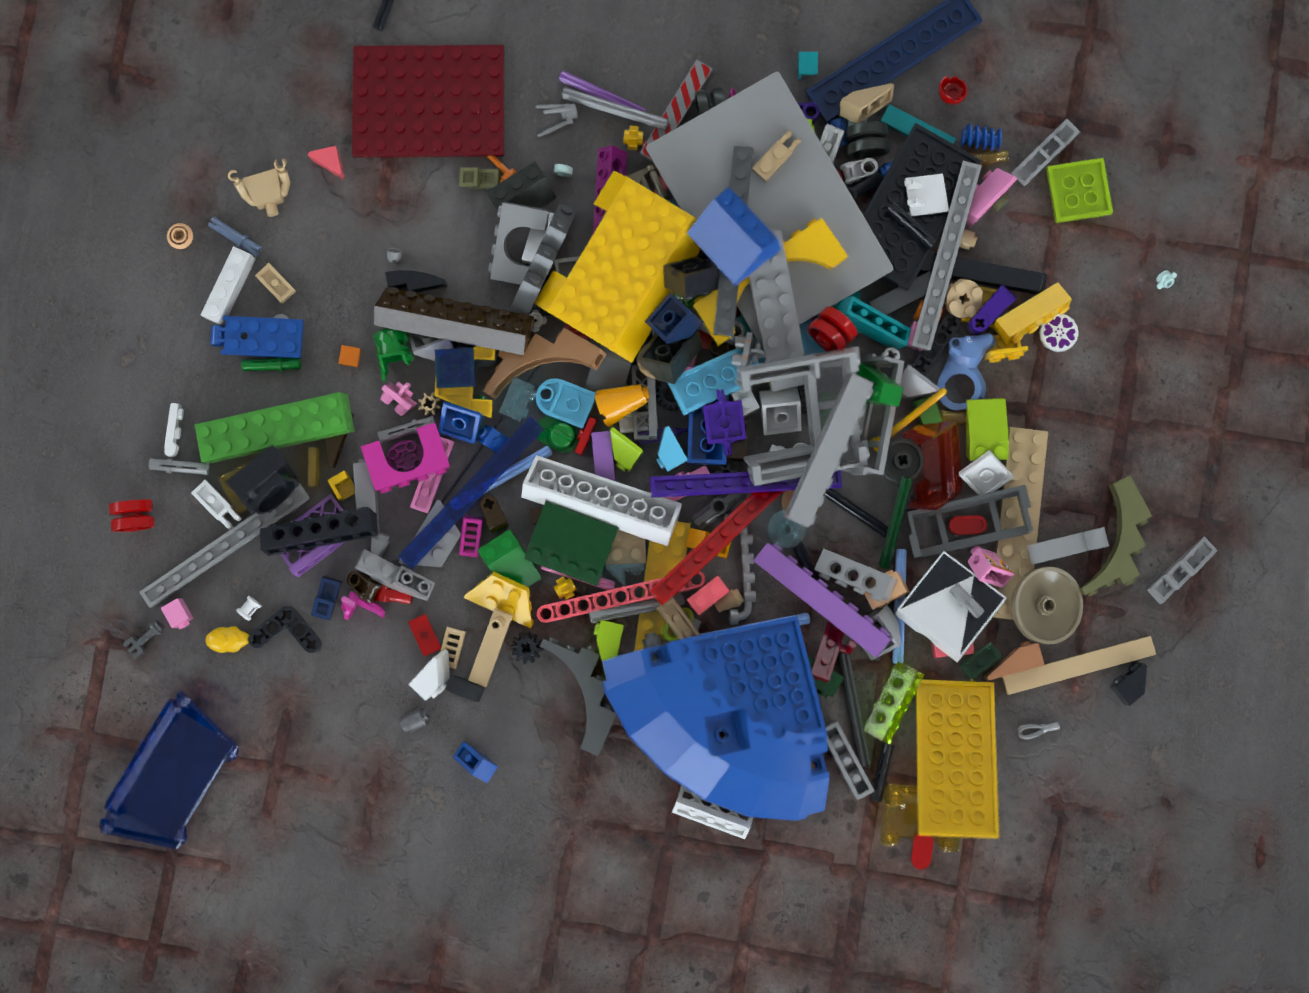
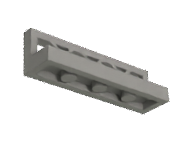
[632,365,657,441]

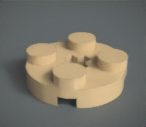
[944,279,983,318]

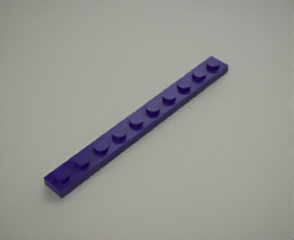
[649,470,843,498]

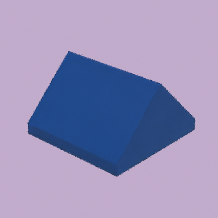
[438,401,484,444]

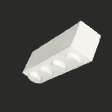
[201,246,256,326]

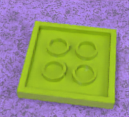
[1046,158,1113,223]

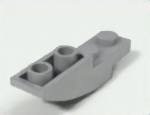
[355,550,435,601]

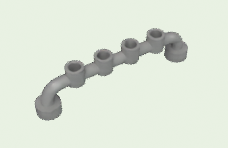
[723,513,756,625]

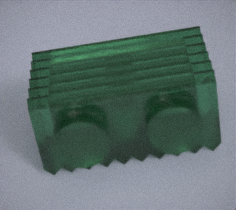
[959,642,1002,682]

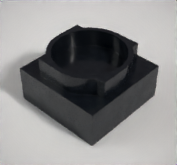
[226,445,299,515]

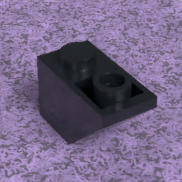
[1110,662,1147,706]

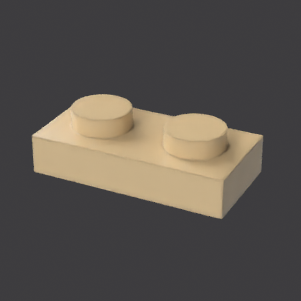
[255,263,296,304]

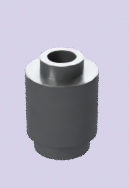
[642,632,663,661]
[399,707,430,733]

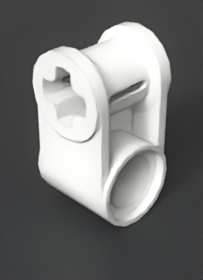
[840,158,878,185]

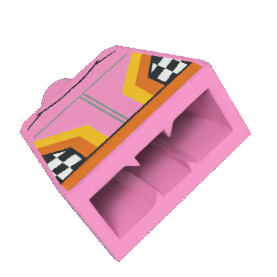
[968,545,1014,588]

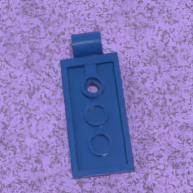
[210,316,304,359]

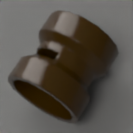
[709,339,729,358]

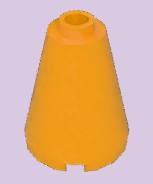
[595,384,650,427]

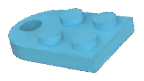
[536,378,596,429]

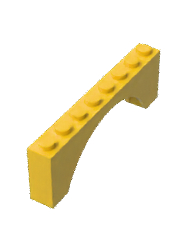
[692,218,848,346]

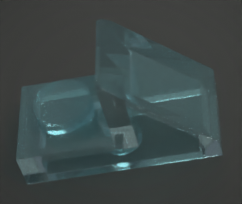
[606,563,644,586]

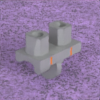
[732,332,765,367]

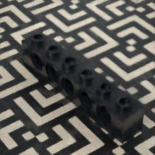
[260,507,378,556]

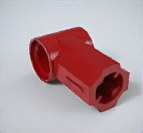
[374,584,413,604]

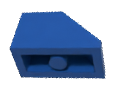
[453,741,498,783]

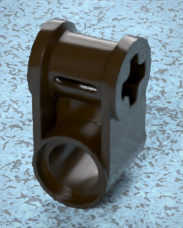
[480,495,509,534]
[346,571,383,603]

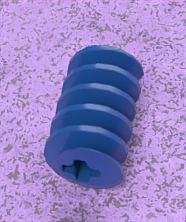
[960,124,1002,152]

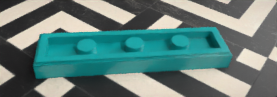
[880,104,956,144]

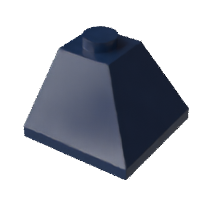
[645,292,704,344]

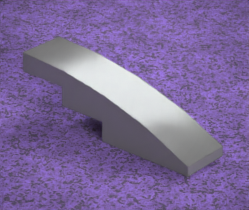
[1011,119,1080,187]
[1147,536,1218,604]

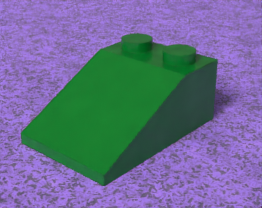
[477,529,542,587]

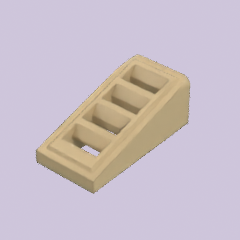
[440,627,467,669]

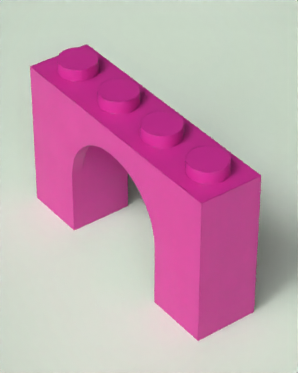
[361,423,450,494]

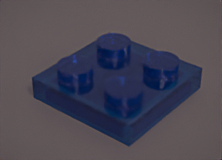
[435,348,476,389]

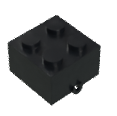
[663,256,718,299]

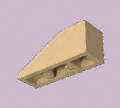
[840,83,894,124]

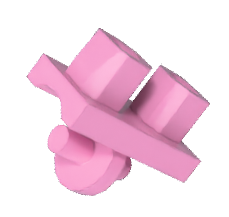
[380,382,418,416]

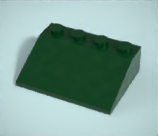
[524,501,619,586]

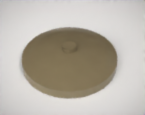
[1011,567,1083,644]

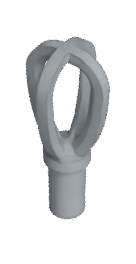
[1018,722,1060,740]

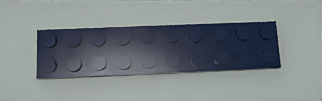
[805,0,983,123]

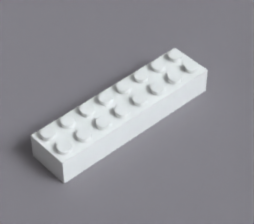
[521,455,682,546]

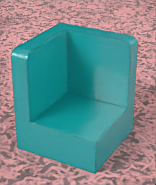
[797,52,818,79]

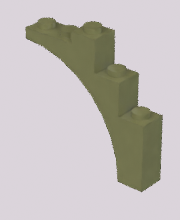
[1079,475,1152,597]

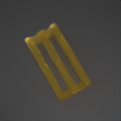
[308,447,320,487]

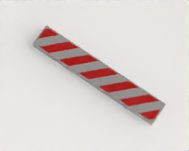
[640,59,713,162]

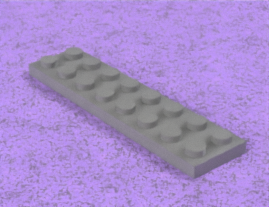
[749,230,805,392]

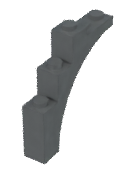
[509,203,577,314]
[540,637,616,756]

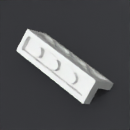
[672,785,753,839]

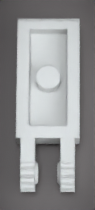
[164,403,184,458]
[191,480,242,530]

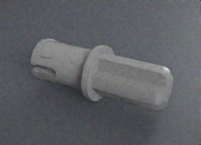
[949,583,984,618]

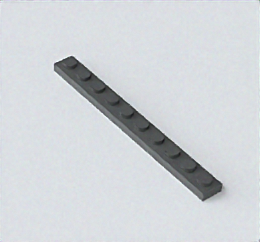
[713,146,753,337]

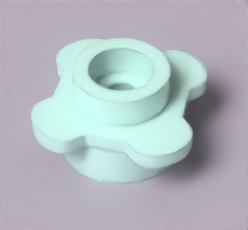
[1156,270,1177,289]

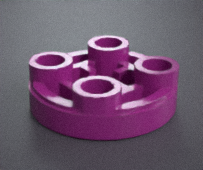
[387,440,424,472]

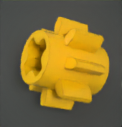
[623,126,643,150]
[554,576,577,600]

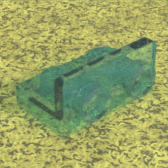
[499,377,537,422]

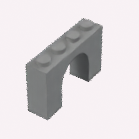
[488,202,550,285]

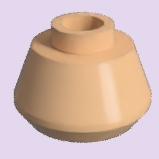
[167,223,193,249]

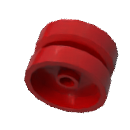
[807,306,858,354]
[108,499,155,532]

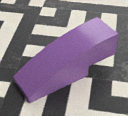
[591,431,615,481]

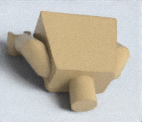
[228,158,290,217]

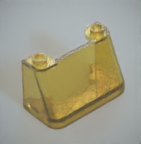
[880,784,961,853]

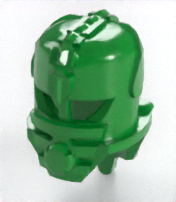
[373,328,414,382]

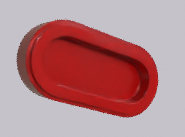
[948,515,987,535]
[911,832,934,870]

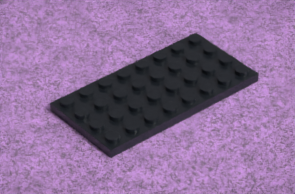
[863,123,981,291]

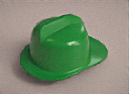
[536,416,580,453]

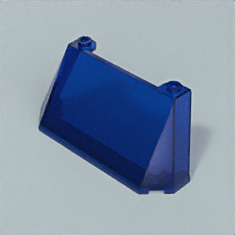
[99,690,239,849]

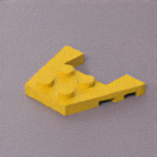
[435,346,496,418]

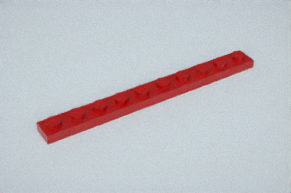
[649,491,784,606]

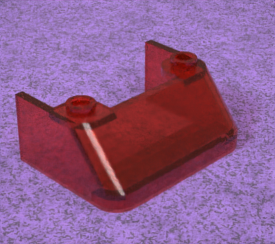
[903,421,962,511]

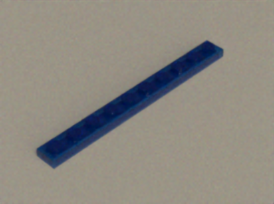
[397,416,544,570]

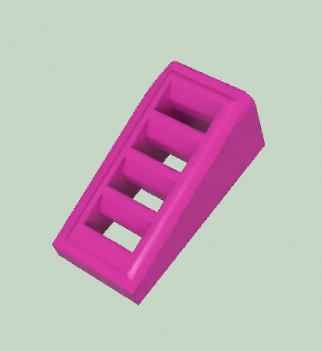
[459,515,483,558]

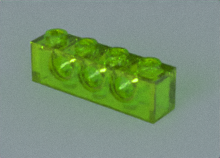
[863,662,924,744]

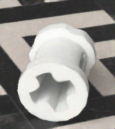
[881,347,900,360]
[236,596,262,621]

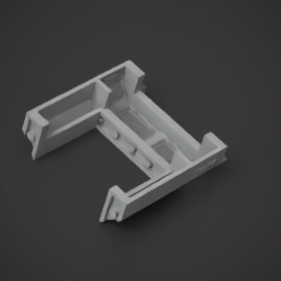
[735,346,870,486]

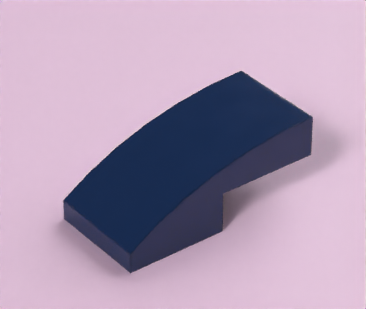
[311,576,342,620]

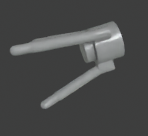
[536,103,578,138]

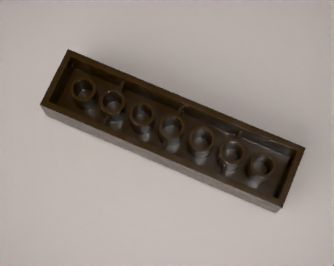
[374,287,534,355]

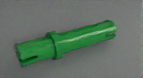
[241,357,301,372]

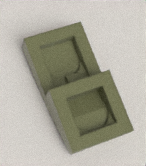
[459,167,501,189]

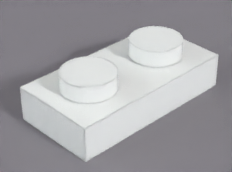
[820,124,845,163]

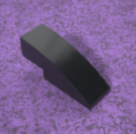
[385,270,448,293]

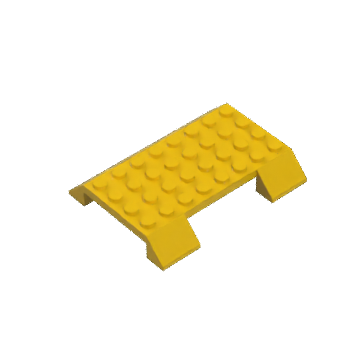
[534,171,701,363]

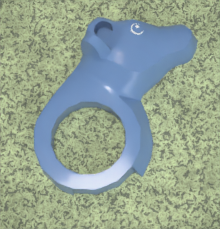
[937,333,996,412]

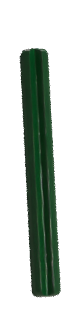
[879,476,912,569]

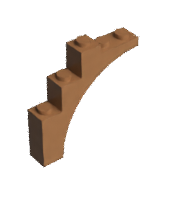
[483,328,607,400]

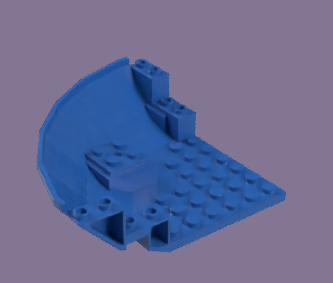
[602,616,829,821]

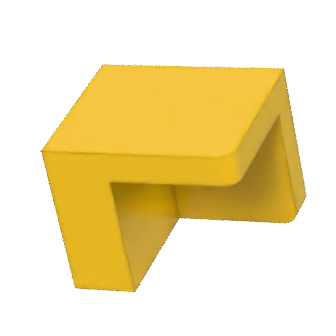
[327,471,355,501]

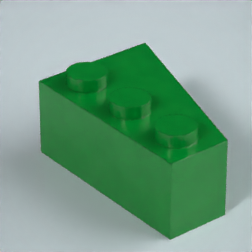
[856,362,903,407]

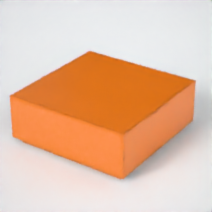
[338,345,362,368]

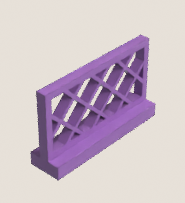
[280,493,355,577]

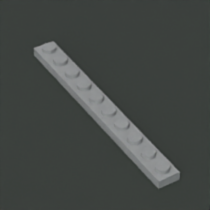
[911,161,982,351]
[139,483,311,608]

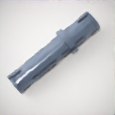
[208,216,262,257]

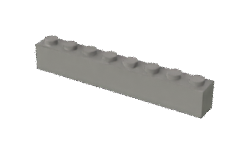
[783,373,874,527]

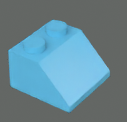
[656,426,688,471]

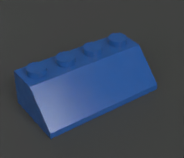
[687,396,728,465]

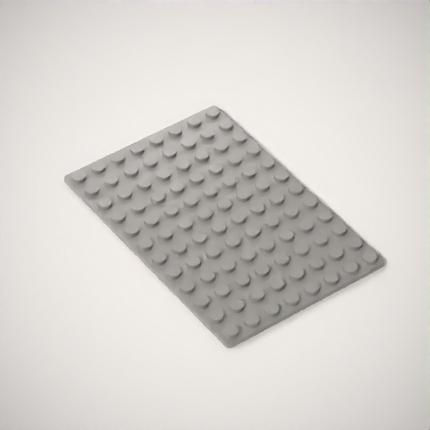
[646,72,893,346]

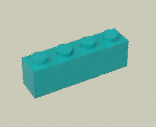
[836,296,911,349]

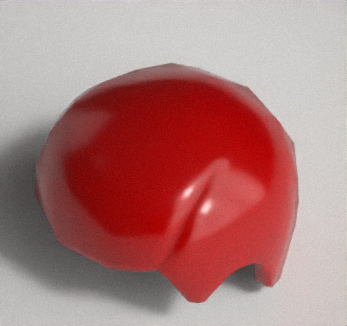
[938,76,967,105]

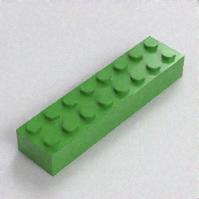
[195,392,355,464]

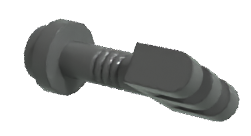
[123,620,165,659]

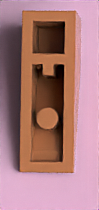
[984,640,1044,680]

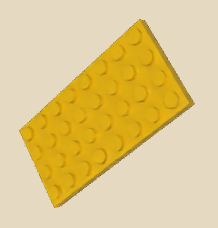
[916,679,999,839]

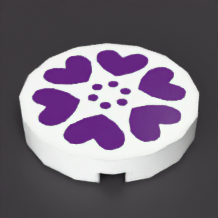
[1039,314,1079,352]

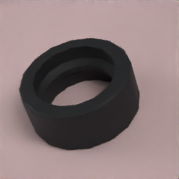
[445,675,485,702]

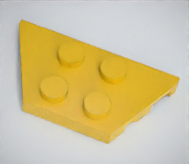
[464,572,534,629]

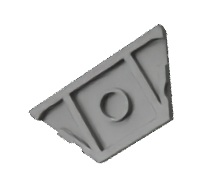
[399,499,461,567]

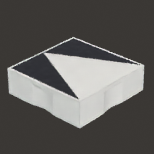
[895,551,1007,662]

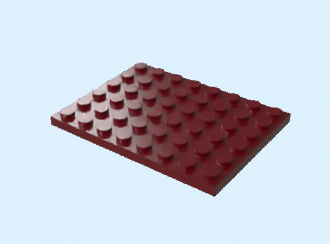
[352,45,504,158]

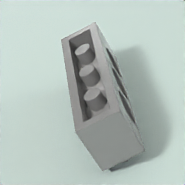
[814,548,897,602]
[825,720,874,800]

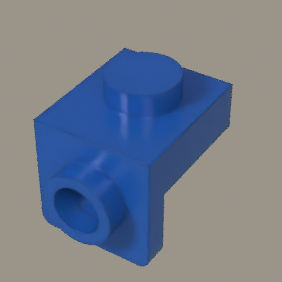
[476,424,510,455]

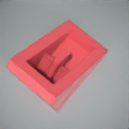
[307,146,345,179]

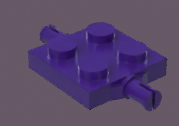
[703,389,746,455]

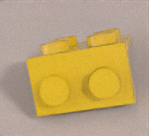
[983,335,1028,363]

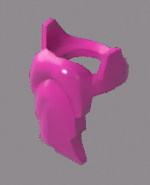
[340,591,386,621]

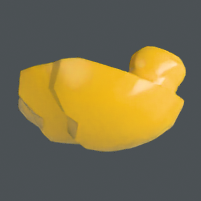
[205,626,249,653]

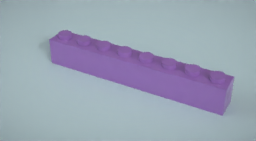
[753,543,891,658]

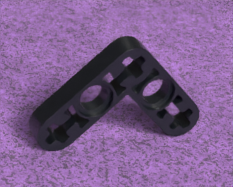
[248,606,322,653]

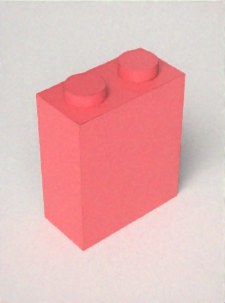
[686,576,730,615]

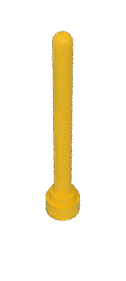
[870,388,947,452]

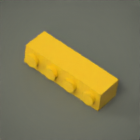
[993,282,1072,345]

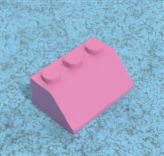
[966,168,1017,228]

